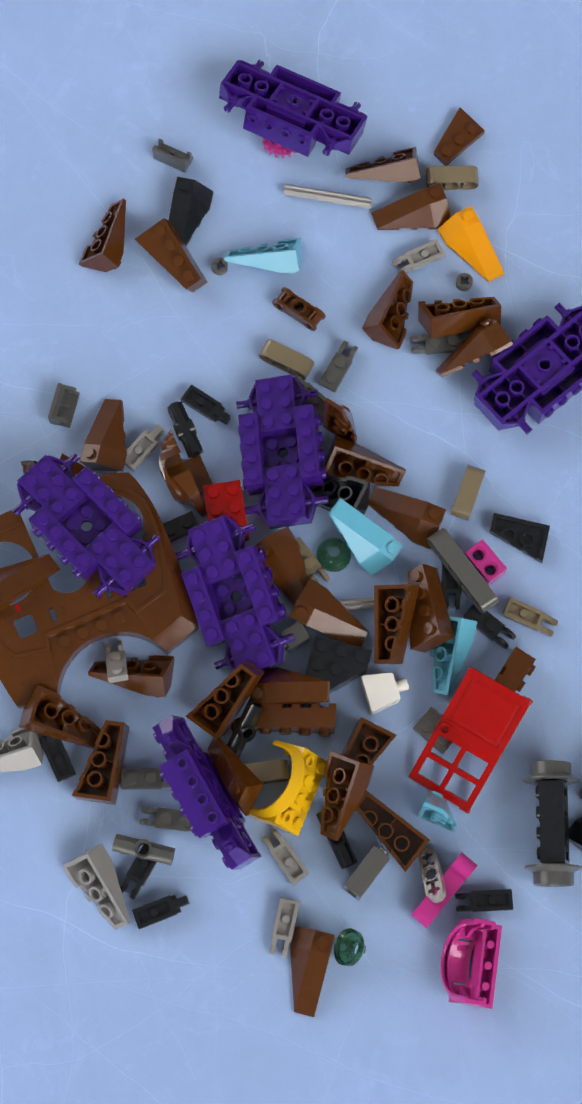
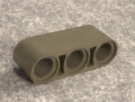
[426,165,479,190]
[258,339,315,380]
[450,465,486,521]
[245,759,290,784]

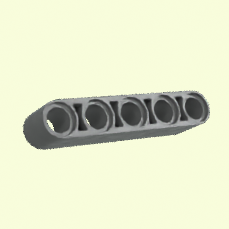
[427,528,499,614]

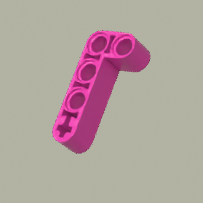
[411,853,478,928]

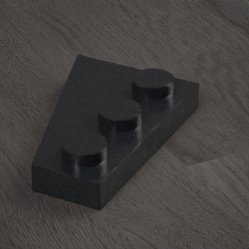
[489,513,550,564]

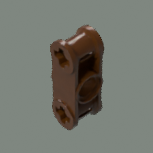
[272,287,326,331]

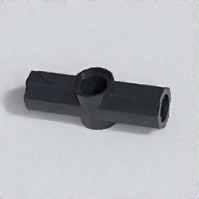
[167,401,203,458]
[227,699,264,757]
[316,811,357,869]

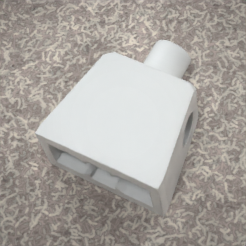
[360,672,409,715]

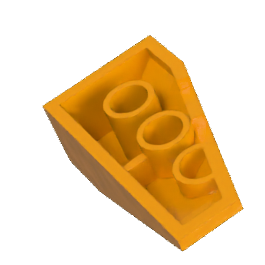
[438,206,505,282]

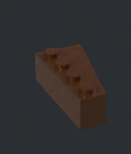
[408,564,454,653]
[495,647,536,692]

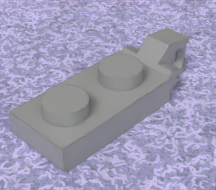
[125,424,165,472]

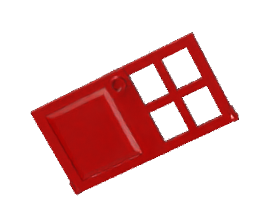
[408,666,533,814]

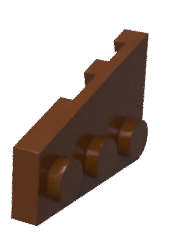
[433,108,485,166]

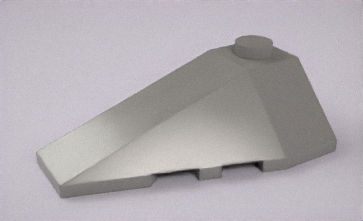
[0,728,43,772]
[62,843,131,930]

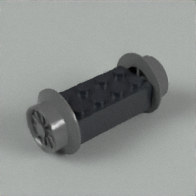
[523,760,582,887]

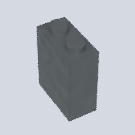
[343,846,390,901]

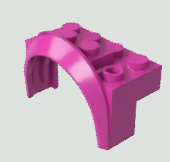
[441,918,502,1009]

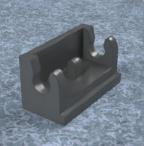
[152,138,193,173]
[48,383,80,428]

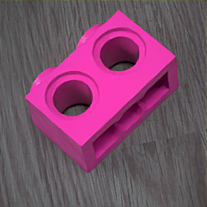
[464,539,507,585]

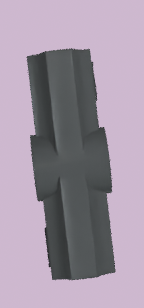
[112,834,176,866]

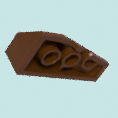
[79,198,126,272]
[80,399,127,472]
[19,686,101,749]
[290,926,335,1017]

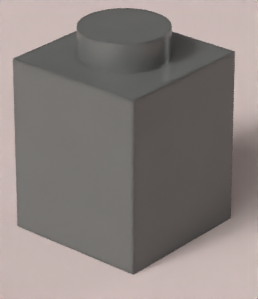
[280,622,310,653]

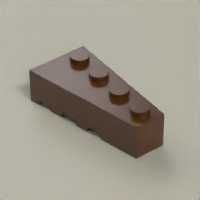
[135,218,208,292]
[418,297,501,338]
[374,584,420,664]
[185,661,265,739]
[255,703,336,737]
[325,717,397,789]
[72,720,130,805]
[356,790,430,872]

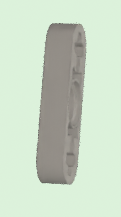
[418,848,446,903]

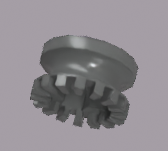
[212,257,228,275]
[456,273,473,292]

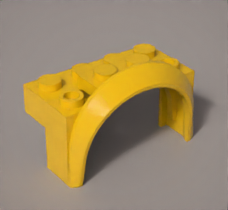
[249,740,327,836]

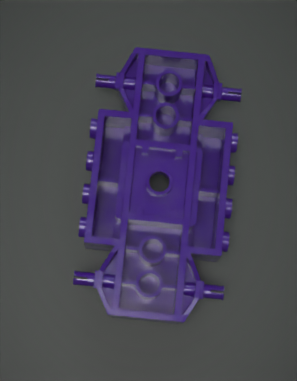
[219,60,368,157]
[471,303,582,435]
[236,375,329,529]
[12,453,161,598]
[175,516,295,671]
[152,715,262,870]

